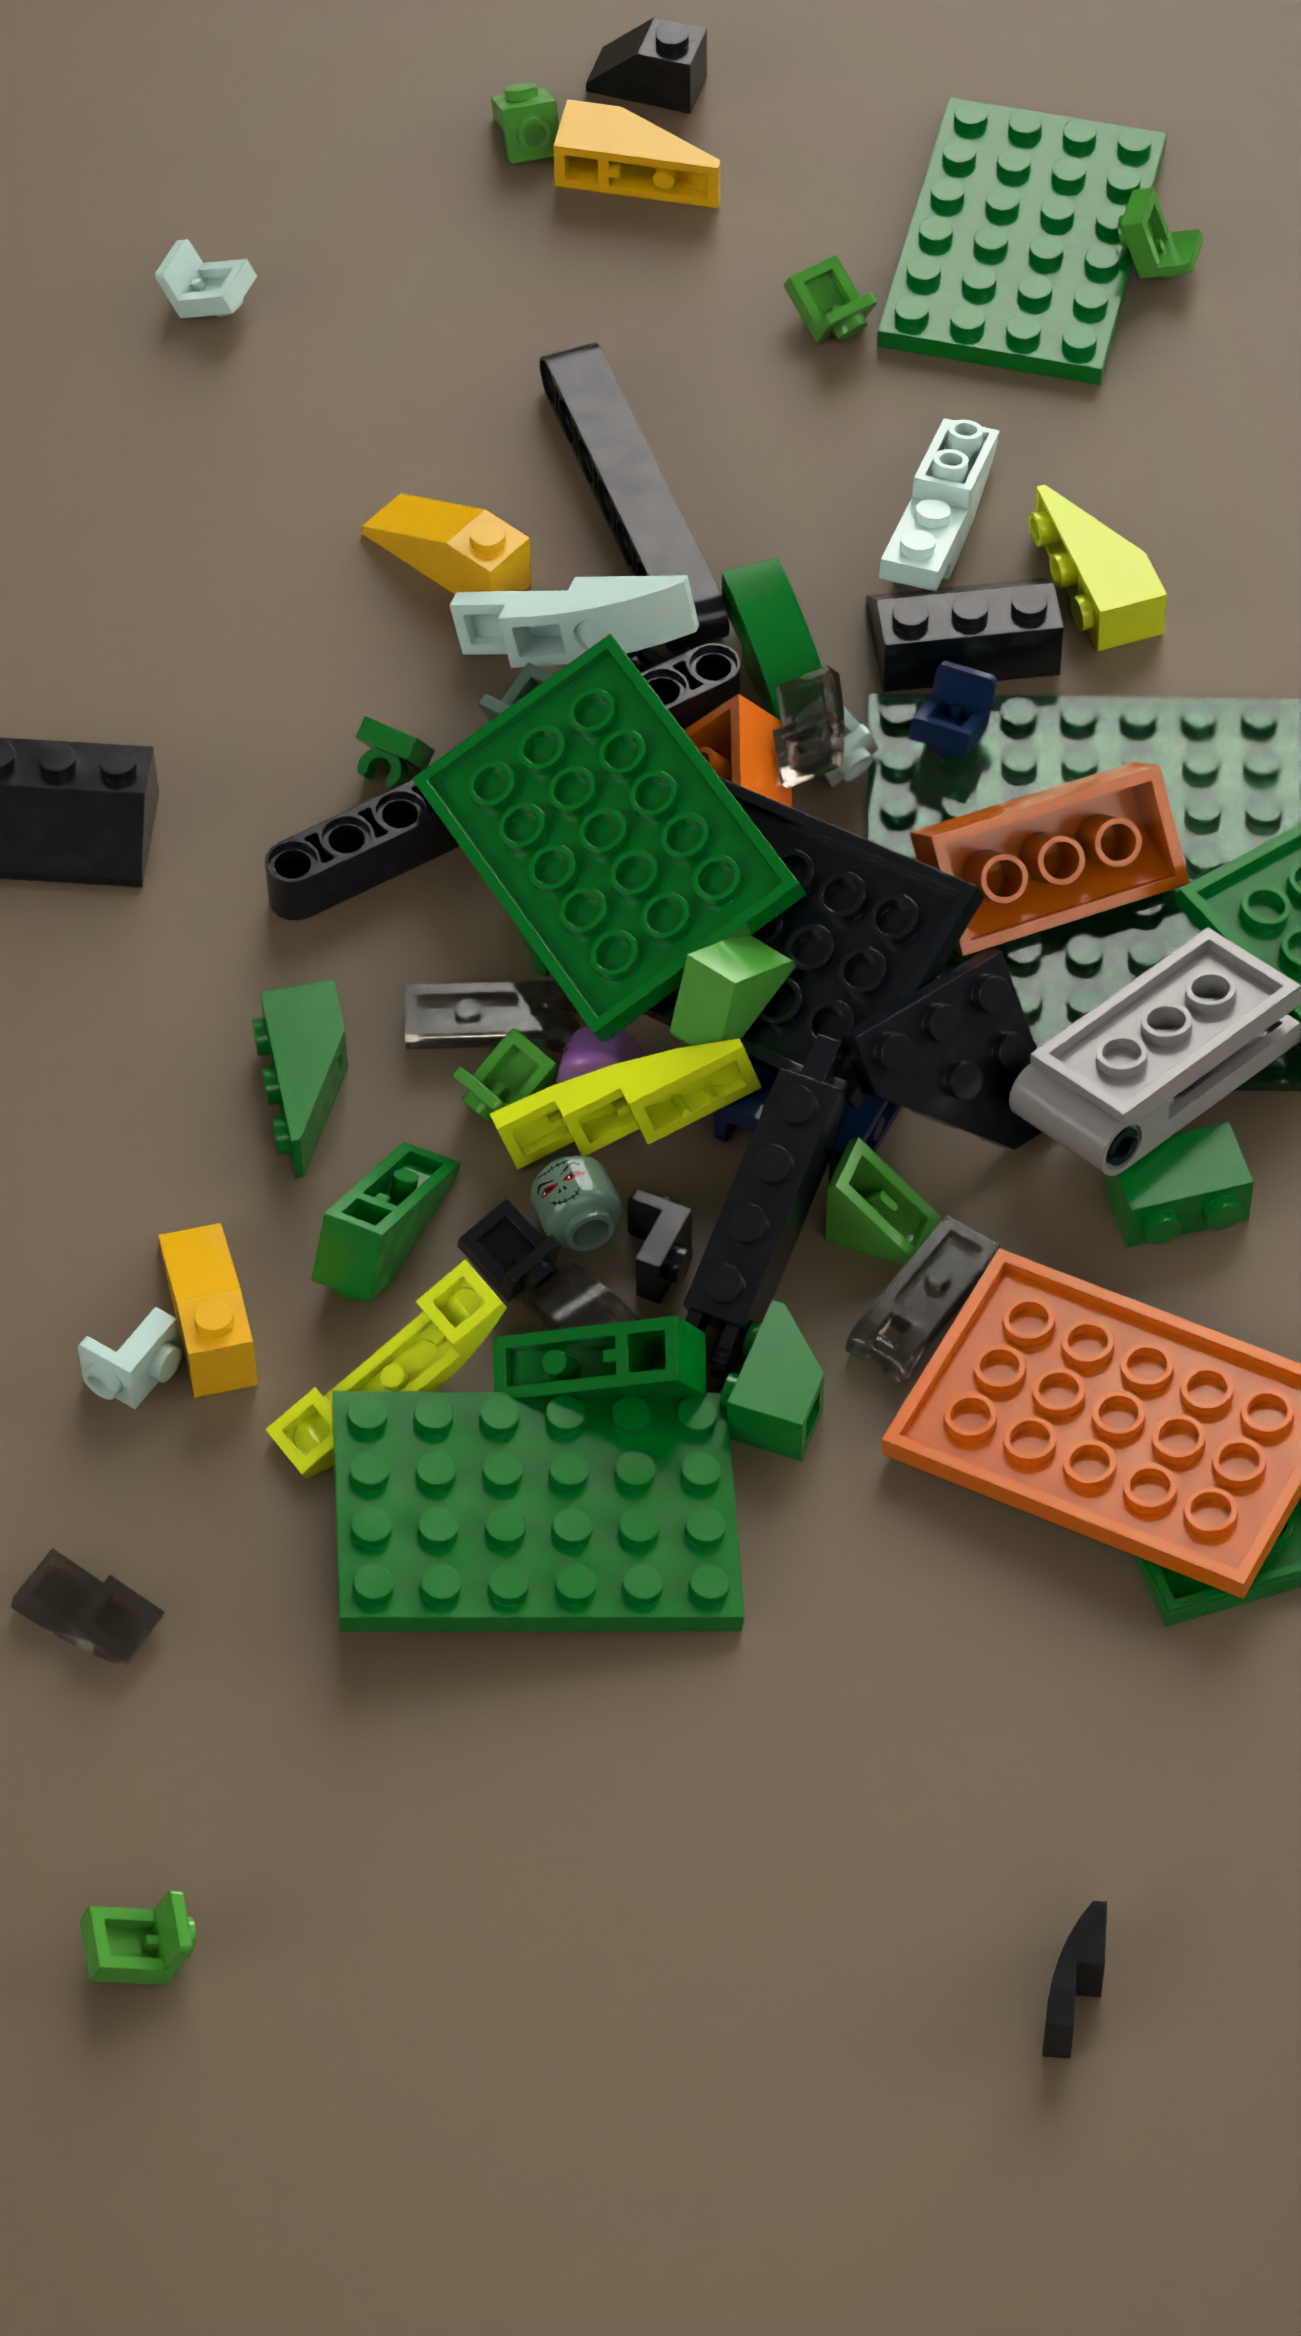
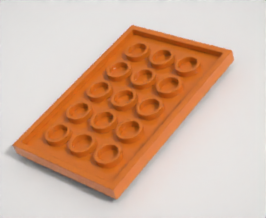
[881,1248,1301,1599]

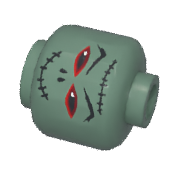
[529,1155,623,1252]

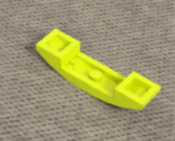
[265,1259,507,1478]

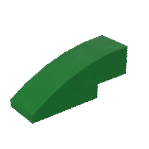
[722,557,830,745]

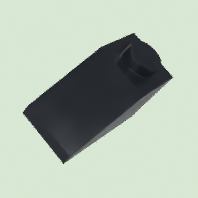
[586,17,707,114]

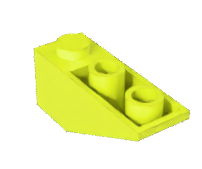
[1028,484,1167,652]

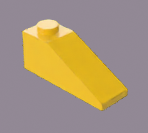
[553,99,720,209]
[361,493,532,594]
[158,1223,258,1398]

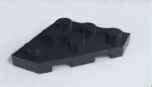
[841,949,1043,1150]

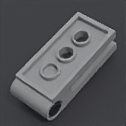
[1009,927,1301,1176]

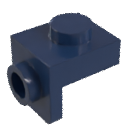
[908,661,997,756]

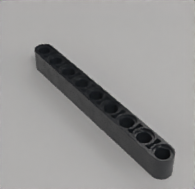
[265,643,740,920]

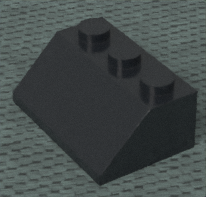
[866,578,1064,692]
[0,737,159,887]

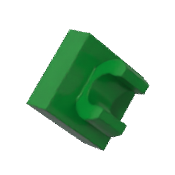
[355,716,435,789]

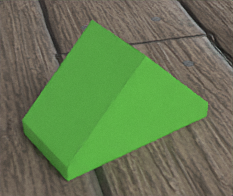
[669,936,796,1046]
[826,1137,941,1268]

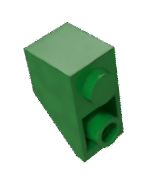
[719,1300,824,1461]

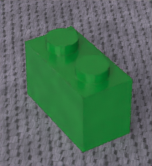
[1103,1122,1254,1248]

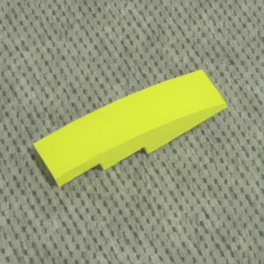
[490,1039,762,1170]

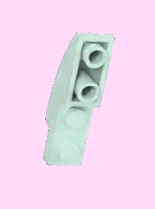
[879,418,1000,592]
[449,575,699,668]

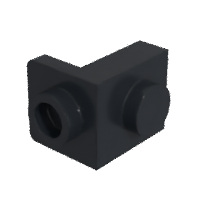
[627,1189,693,1304]
[457,1199,561,1302]

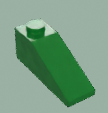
[311,1142,461,1302]
[493,1315,707,1400]

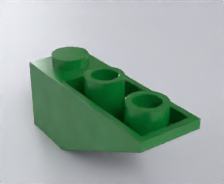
[251,980,348,1178]

